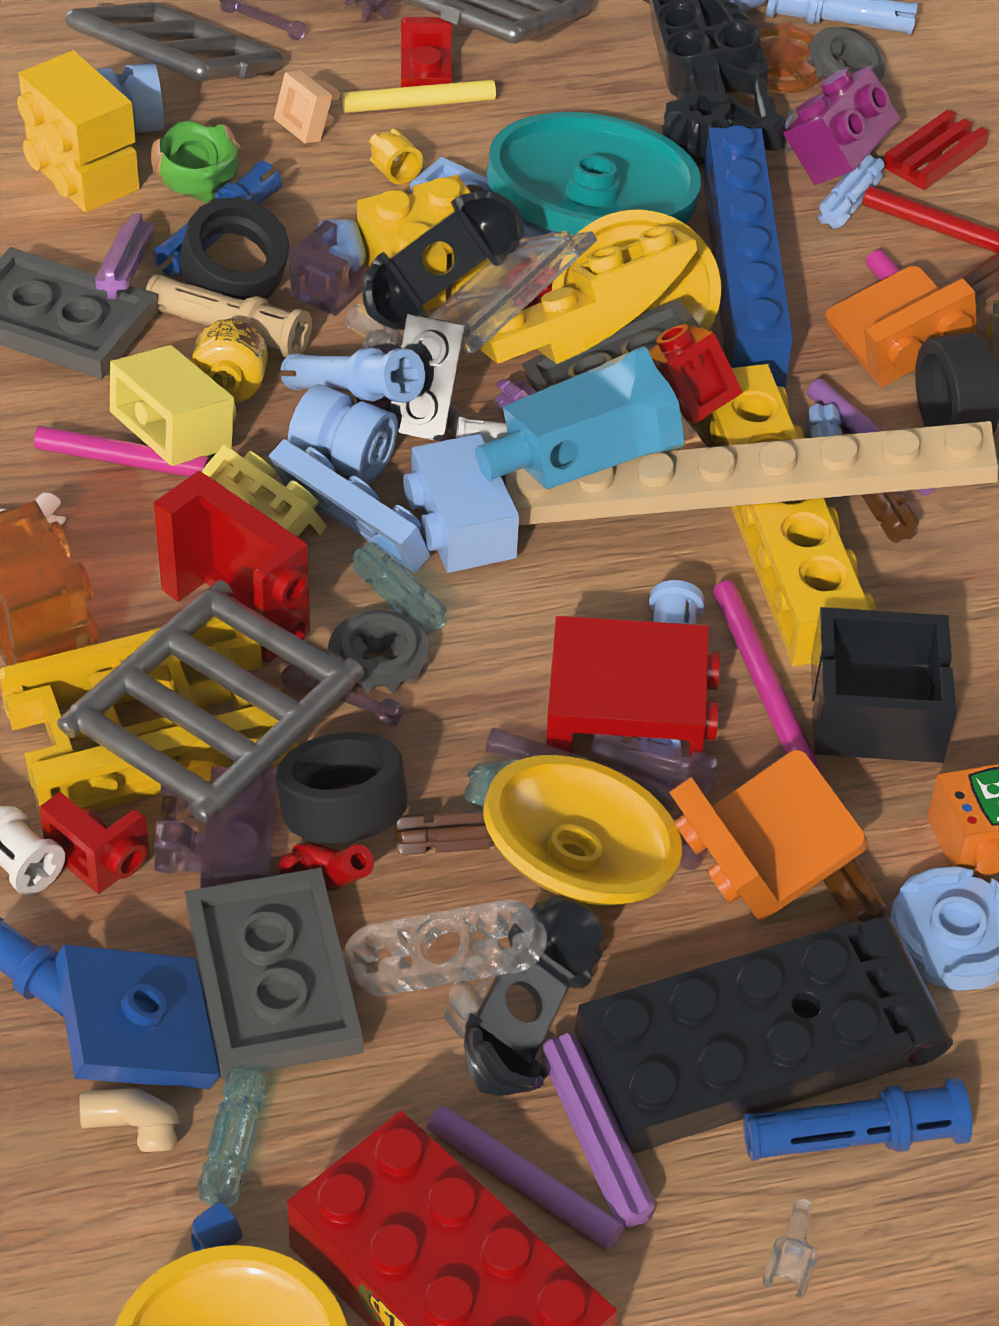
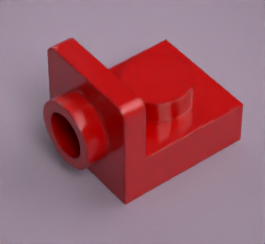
[401,17,452,87]
[648,324,743,424]
[39,792,149,895]

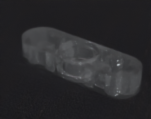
[343,899,547,996]

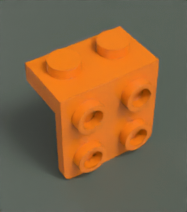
[825,266,977,388]
[669,750,868,923]

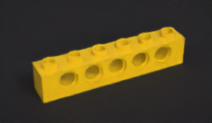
[698,364,876,666]

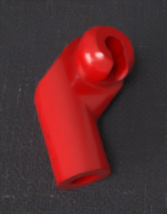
[279,841,374,890]

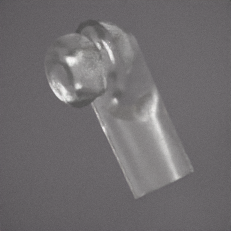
[345,303,401,354]

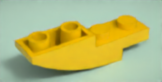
[474,226,698,364]

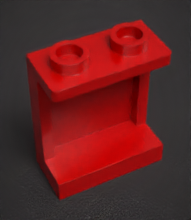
[153,470,310,663]
[546,616,720,763]

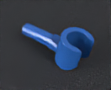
[191,1202,243,1252]

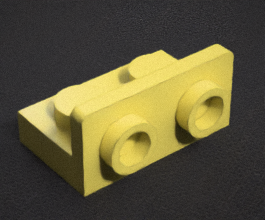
[202,444,327,537]

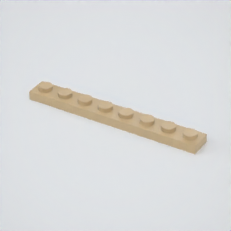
[506,421,998,525]

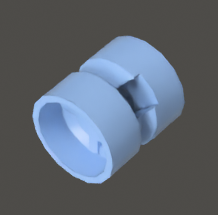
[95,62,164,134]
[288,384,398,484]

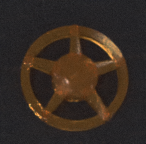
[758,23,822,93]

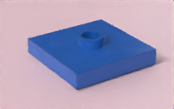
[55,944,220,1089]

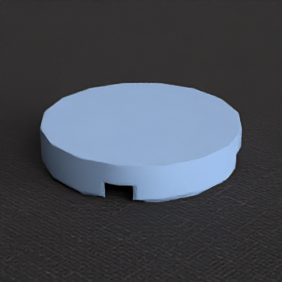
[890,866,999,991]

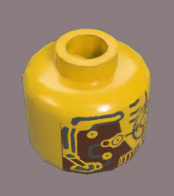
[191,319,269,404]

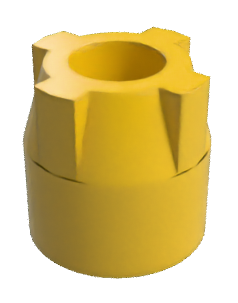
[369,128,423,185]

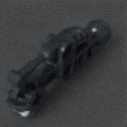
[643,0,786,167]

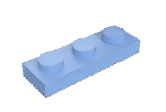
[269,439,430,573]

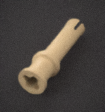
[145,274,312,357]

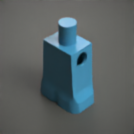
[475,346,685,489]

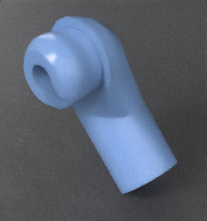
[316,218,366,274]

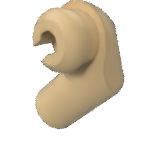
[80,1088,180,1152]

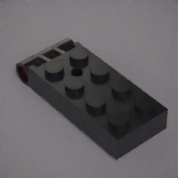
[574,917,953,1154]

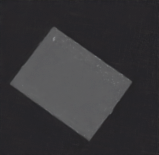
[428,231,597,355]

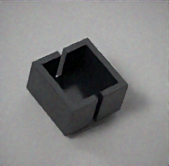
[811,607,956,763]

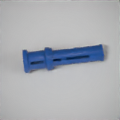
[743,1077,972,1161]

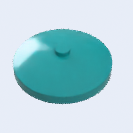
[486,112,701,237]

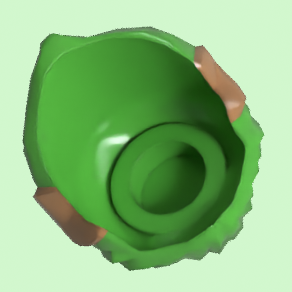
[151,120,242,203]

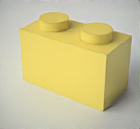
[110,345,237,466]

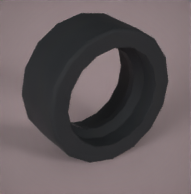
[179,197,290,300]
[915,332,999,434]
[276,732,407,844]

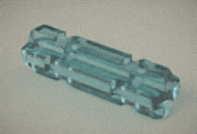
[352,542,447,636]
[198,1068,266,1208]

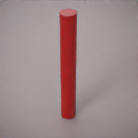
[862,186,999,254]

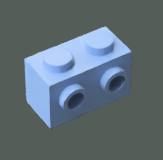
[403,434,519,573]

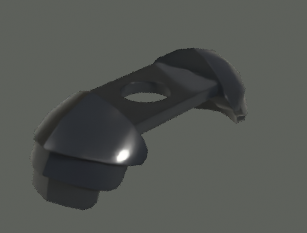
[362,190,524,330]
[464,895,606,1096]

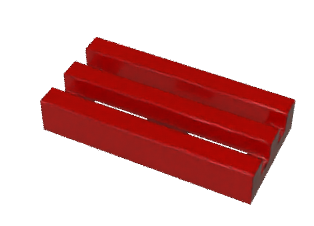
[884,109,989,190]

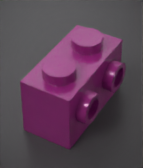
[783,66,900,185]

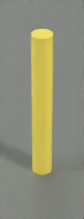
[342,80,496,113]

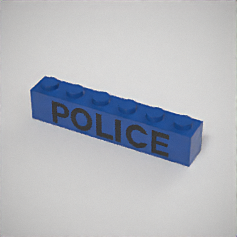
[703,126,793,388]

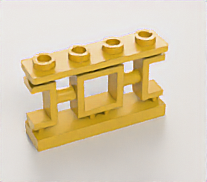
[0,616,297,819]

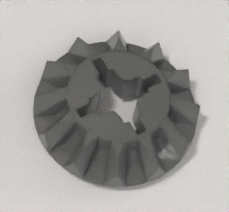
[807,27,885,82]
[328,610,429,695]

